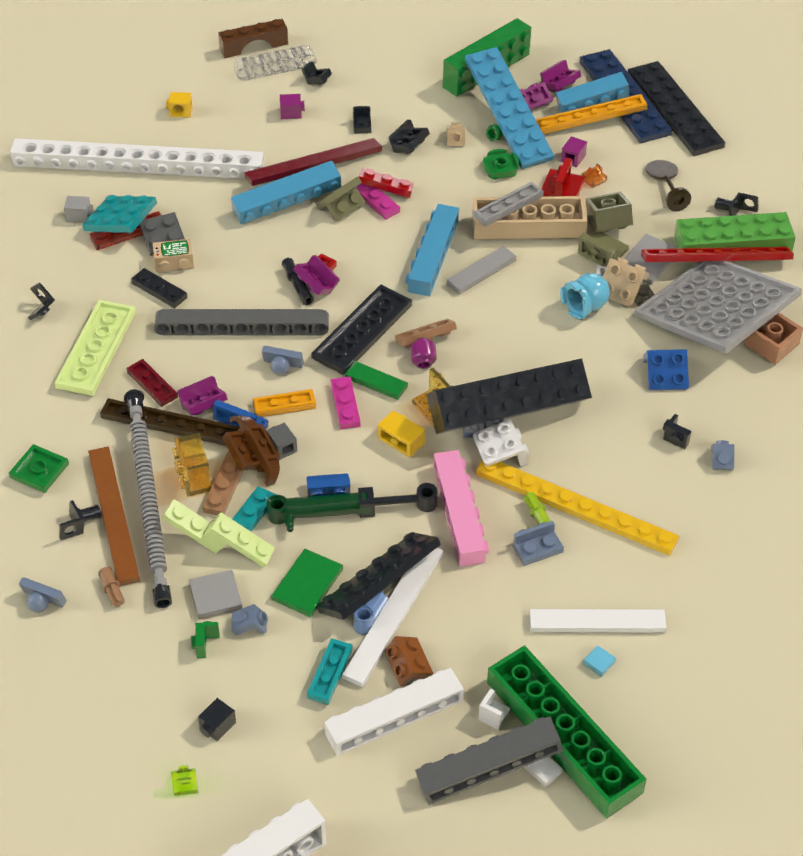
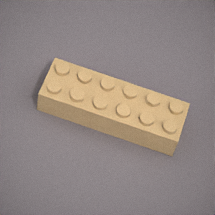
[472,196,587,239]

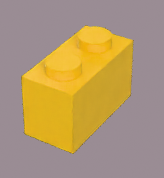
[378,410,426,458]

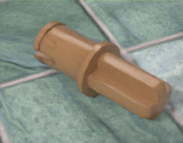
[98,567,125,607]

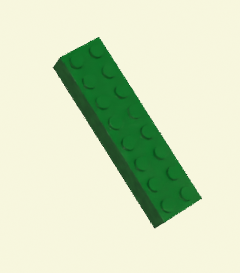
[487,645,647,819]

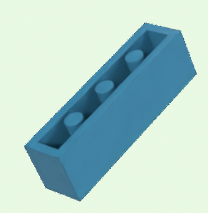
[556,72,630,113]

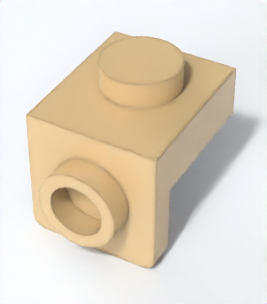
[447,122,465,146]

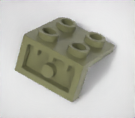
[578,232,629,267]

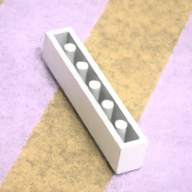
[324,668,464,756]

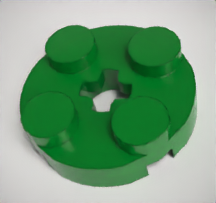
[483,149,519,180]

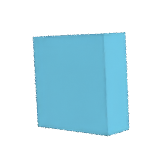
[583,645,616,677]

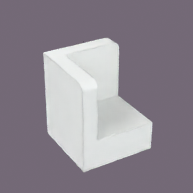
[478,689,511,730]

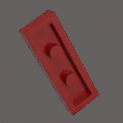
[359,168,414,198]

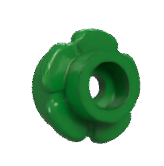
[486,124,503,141]

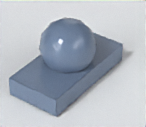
[262,346,304,375]
[19,577,66,613]

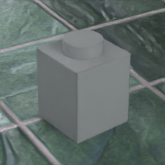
[64,196,94,223]

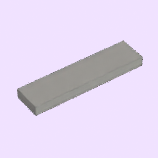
[474,182,544,227]
[447,246,516,295]

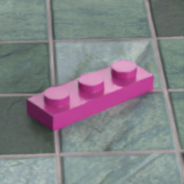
[356,183,400,220]
[331,377,361,429]

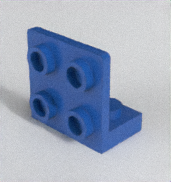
[643,349,689,390]

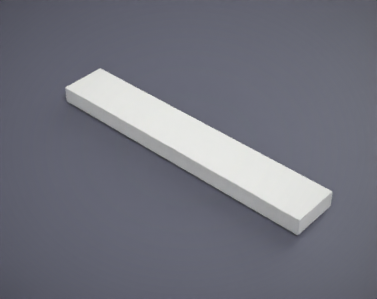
[529,609,666,633]

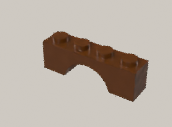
[218,18,288,58]

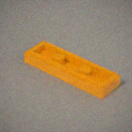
[253,389,316,417]

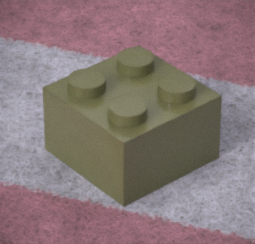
[585,192,633,233]

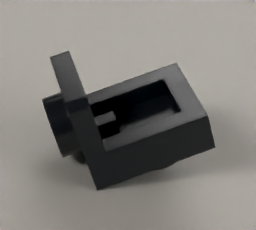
[301,61,332,85]
[663,414,692,449]

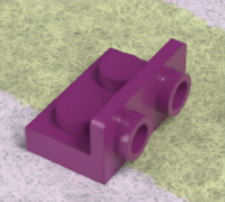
[520,82,554,110]

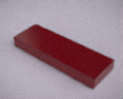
[126,359,178,407]

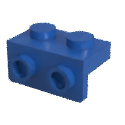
[306,473,350,496]

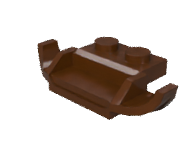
[222,416,280,486]

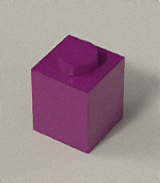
[280,94,305,119]
[561,136,587,168]

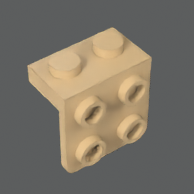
[603,257,650,307]

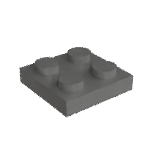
[139,212,185,256]

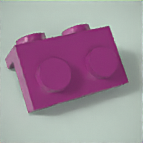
[540,60,582,92]
[293,255,340,295]
[177,376,228,416]

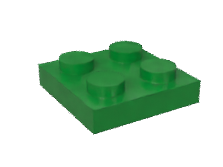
[9,444,69,493]

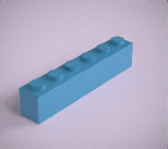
[231,161,341,224]
[405,204,459,297]

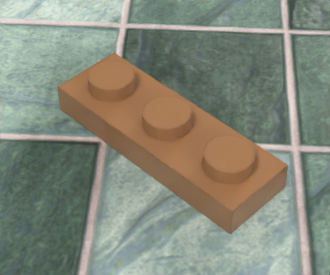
[395,318,457,348]

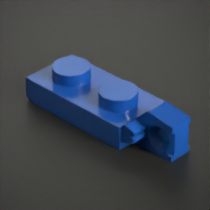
[213,400,269,430]

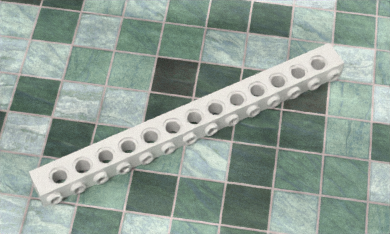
[10,138,265,179]

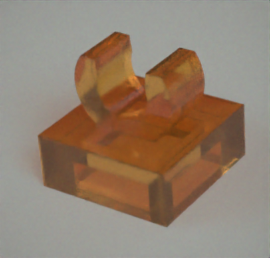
[582,163,607,188]

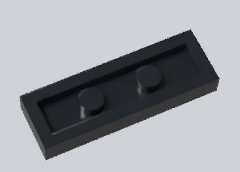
[131,268,188,309]

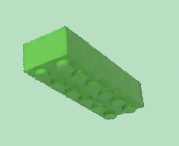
[674,212,796,251]

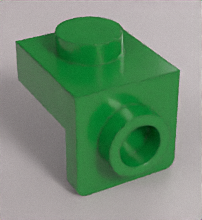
[191,621,220,658]

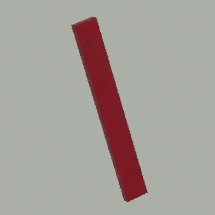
[244,138,382,186]

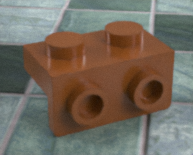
[385,636,434,686]

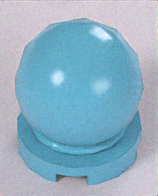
[560,273,610,319]

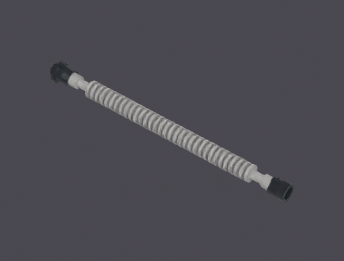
[124,389,172,608]

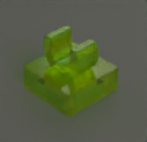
[171,765,198,796]

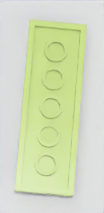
[54,300,136,396]

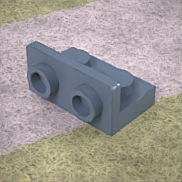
[513,521,564,566]

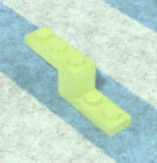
[161,499,275,567]

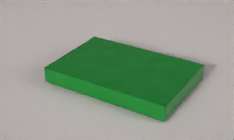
[272,548,343,618]

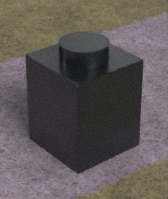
[198,698,236,741]

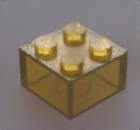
[172,433,211,497]

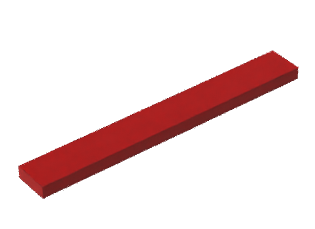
[641,246,794,263]

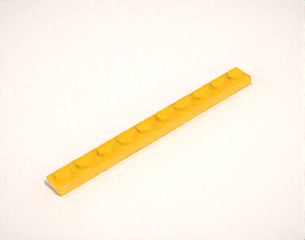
[476,460,679,556]

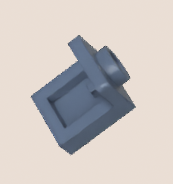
[710,440,734,470]
[231,604,268,635]

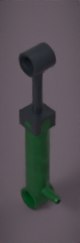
[266,483,438,532]

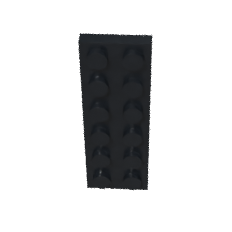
[311,284,412,375]
[316,532,441,620]

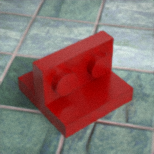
[541,158,585,197]

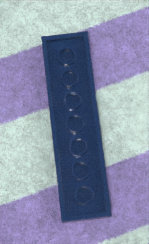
[579,49,672,144]

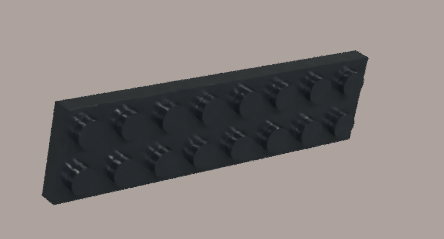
[628,61,725,157]

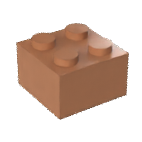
[744,313,803,365]

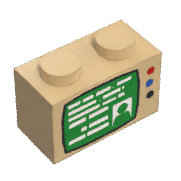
[153,239,194,272]

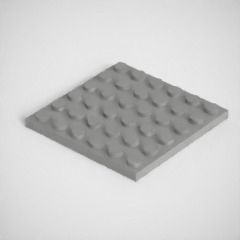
[634,261,802,354]

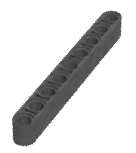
[154,309,329,335]

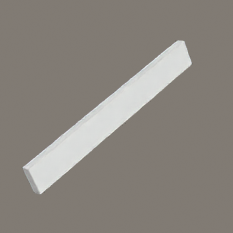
[342,548,443,688]

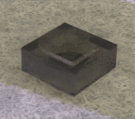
[634,284,655,307]

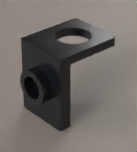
[28,282,55,320]

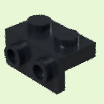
[388,119,430,154]

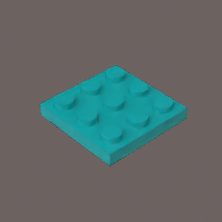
[82,195,157,233]

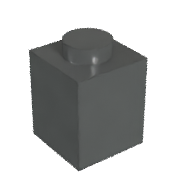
[266,422,297,460]

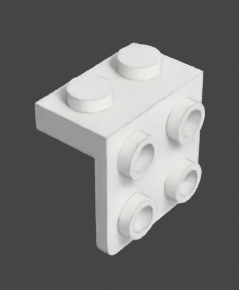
[473,419,529,467]

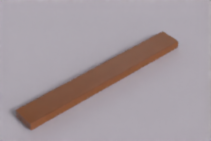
[88,446,140,586]

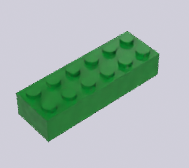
[443,18,532,97]

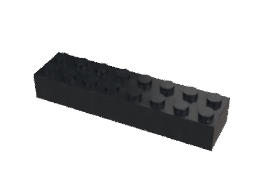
[426,358,592,435]

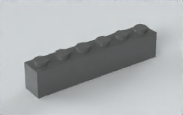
[415,716,564,805]

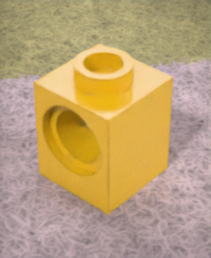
[166,92,193,117]

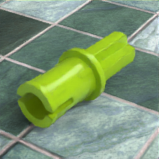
[523,492,551,524]

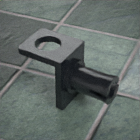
[715,192,759,216]
[59,500,101,540]

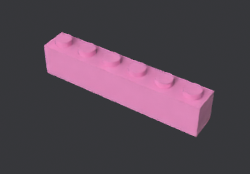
[433,450,489,567]

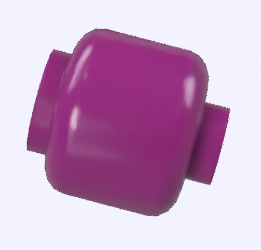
[410,338,437,369]

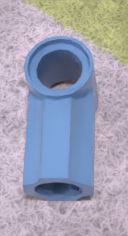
[353,591,388,635]

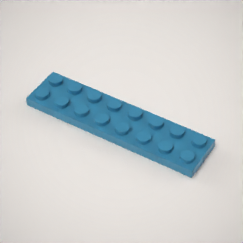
[465,47,554,169]

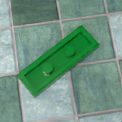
[345,361,408,400]

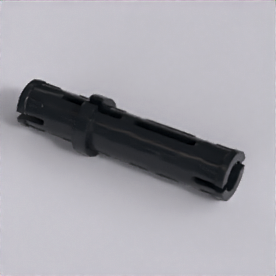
[282,257,314,305]

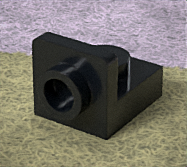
[353,106,372,134]

